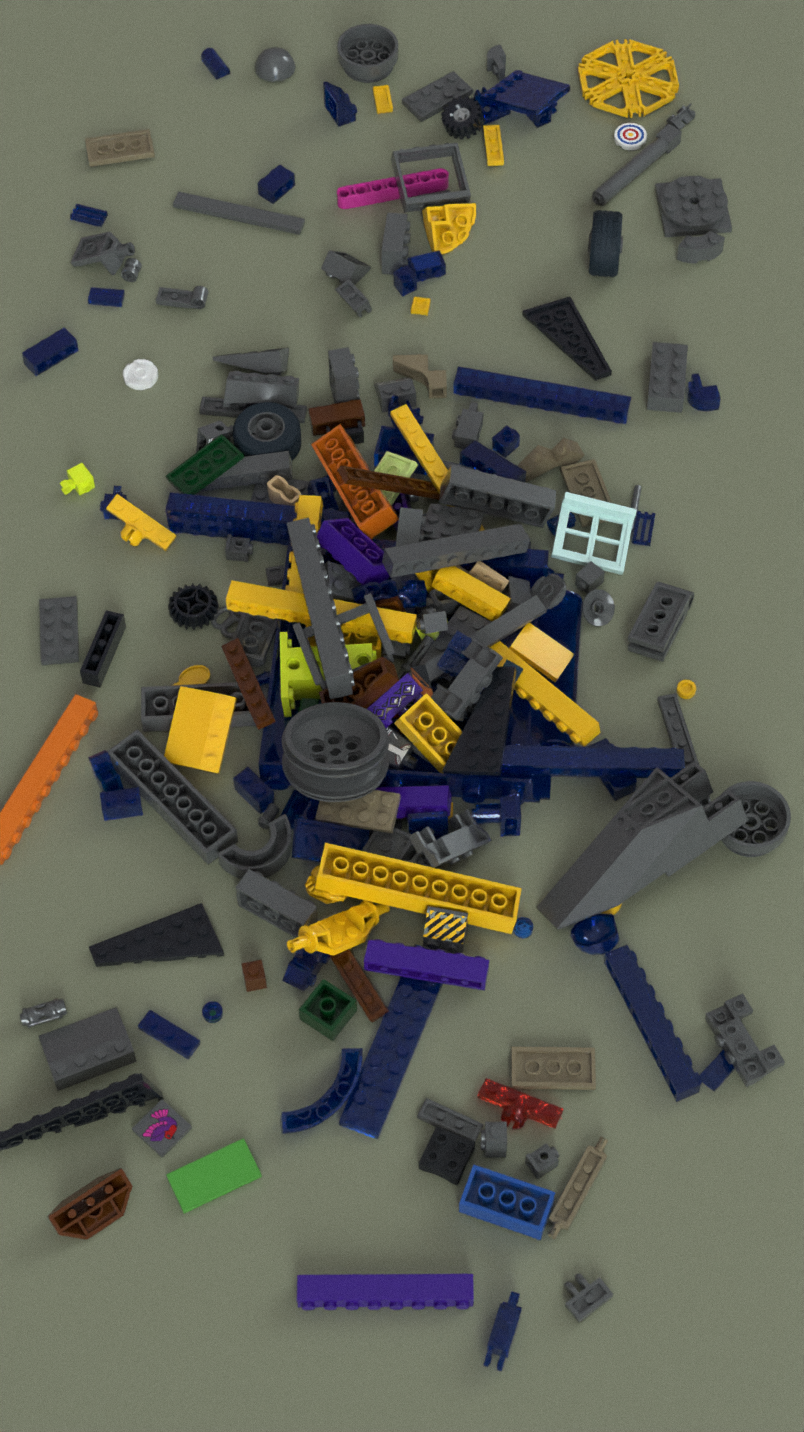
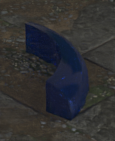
[280,1048,363,1134]

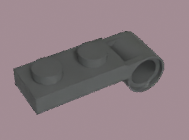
[156,286,209,309]

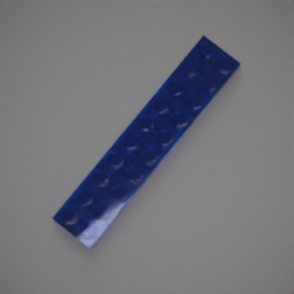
[339,944,443,1139]

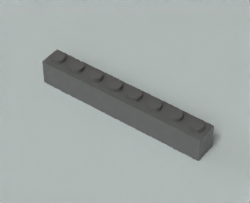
[382,507,426,660]
[382,524,530,578]

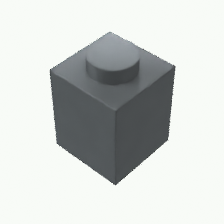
[575,561,605,594]

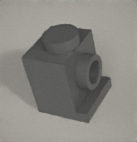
[225,534,253,562]
[525,1143,560,1180]

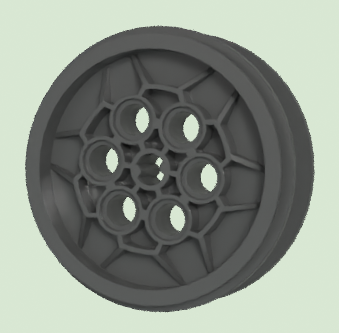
[282,702,389,802]

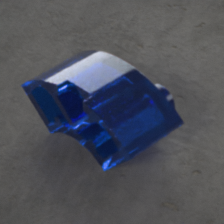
[282,941,331,991]

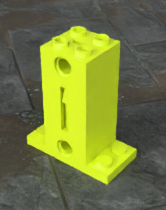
[280,632,377,717]

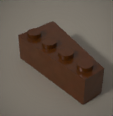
[319,656,399,709]

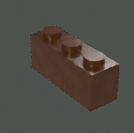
[308,399,365,436]

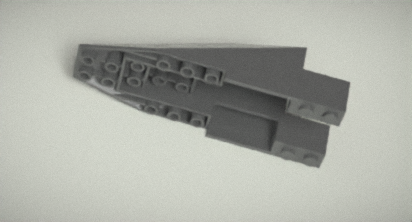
[536,761,748,930]

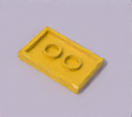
[509,623,574,682]

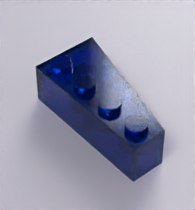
[460,441,526,483]

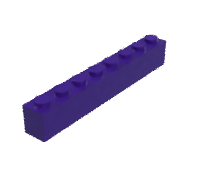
[297,1274,474,1310]

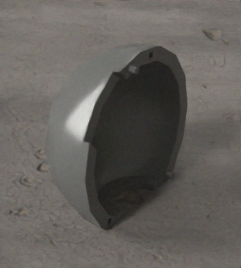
[255,47,296,82]

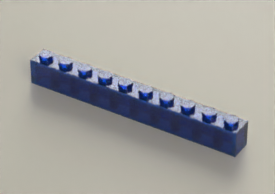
[453,367,631,424]
[501,744,685,778]

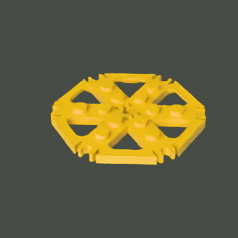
[578,39,679,118]

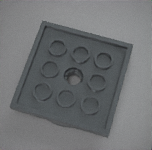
[655,176,732,238]

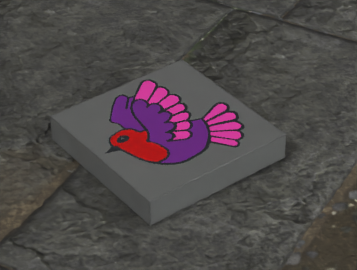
[132,1100,192,1158]

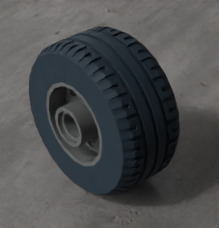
[588,210,623,277]
[233,402,301,460]

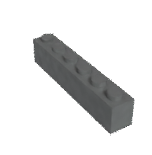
[199,451,293,492]

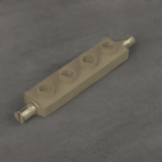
[547,1137,608,1239]

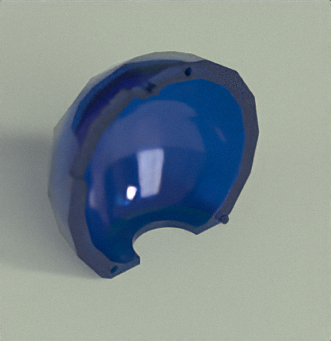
[570,913,620,955]

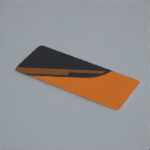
[411,664,433,697]

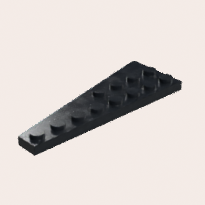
[0,1073,164,1151]

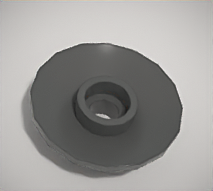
[582,589,615,626]

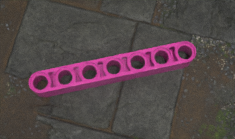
[337,168,449,209]

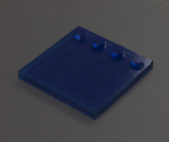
[480,70,570,117]

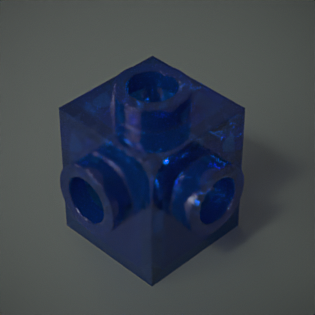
[398,580,427,608]

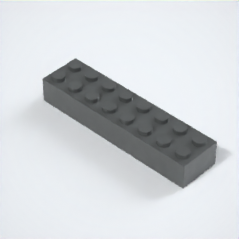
[107,729,238,864]

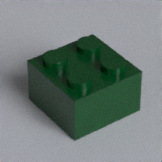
[299,979,357,1041]

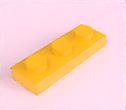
[483,125,504,166]

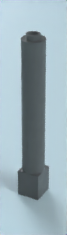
[592,124,682,206]

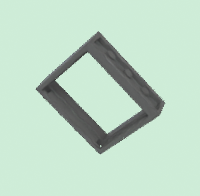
[391,143,471,213]

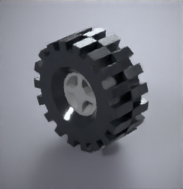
[441,96,485,140]

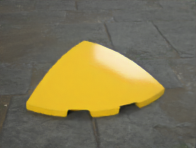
[422,203,476,256]

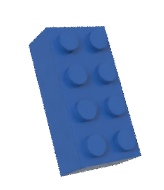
[459,1164,555,1240]

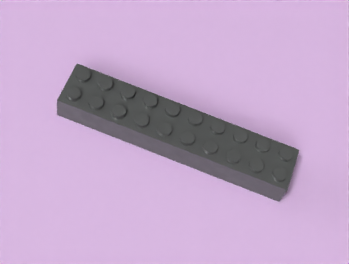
[287,517,355,699]

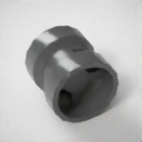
[121,258,142,282]

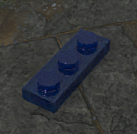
[138,1010,201,1060]

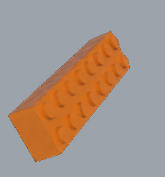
[311,424,399,539]

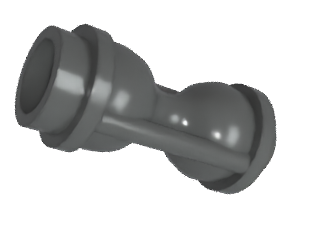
[19,998,67,1028]

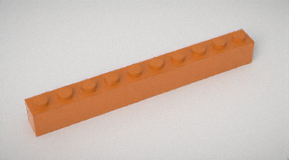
[0,694,98,865]

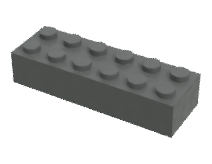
[439,464,556,528]
[141,682,256,732]

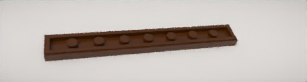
[338,466,440,500]

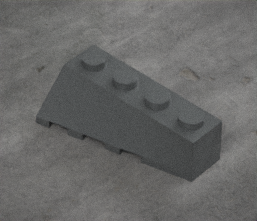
[224,371,299,407]

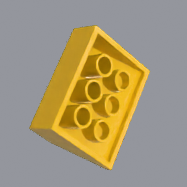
[164,686,237,774]

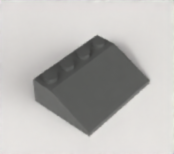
[38,1007,137,1091]

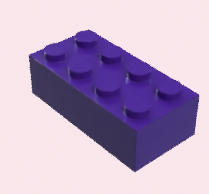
[317,518,389,585]

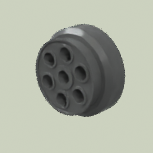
[337,24,398,83]
[721,781,791,857]

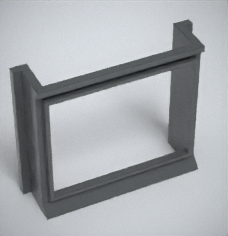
[292,593,395,690]

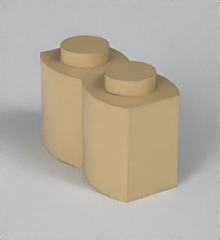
[267,475,301,516]

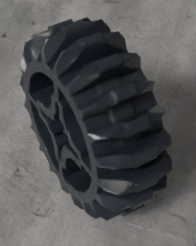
[168,583,219,630]

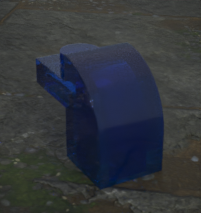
[687,373,721,411]
[88,750,125,799]

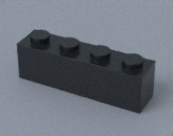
[80,610,126,688]

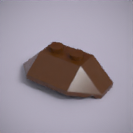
[47,1168,133,1240]

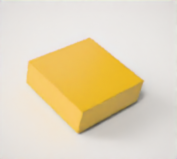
[411,297,431,316]

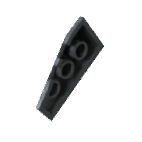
[213,347,289,375]

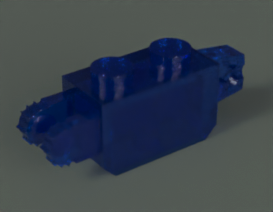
[483,1291,522,1371]

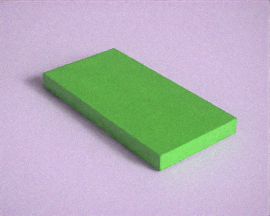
[166,1138,262,1213]

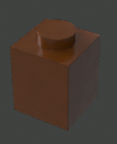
[241,959,267,992]

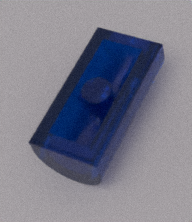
[201,48,230,80]

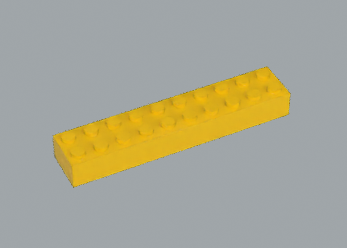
[314,843,522,934]

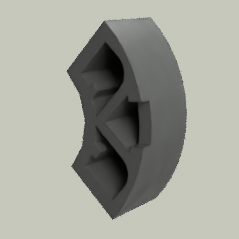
[677,231,725,263]

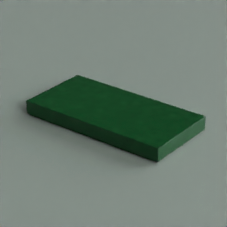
[166,434,244,500]

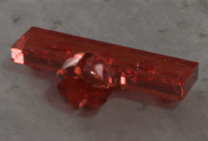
[477,1078,564,1130]

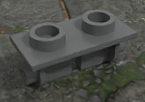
[666,103,696,130]

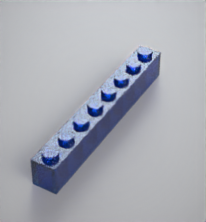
[604,945,702,1102]

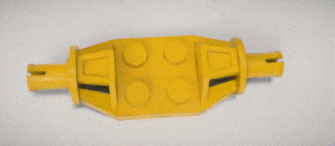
[287,900,390,956]

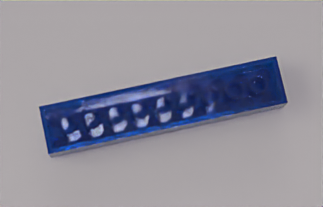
[165,492,351,549]

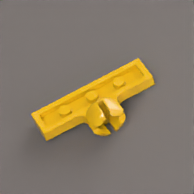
[106,494,177,551]

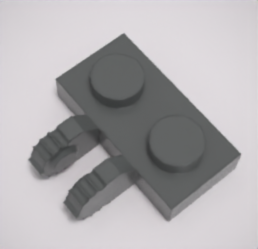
[564,1273,613,1323]

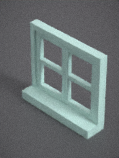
[551,492,637,575]

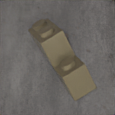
[393,354,447,398]
[514,438,584,483]

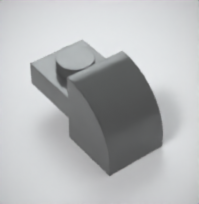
[487,44,506,81]

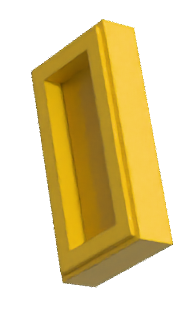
[373,85,393,114]

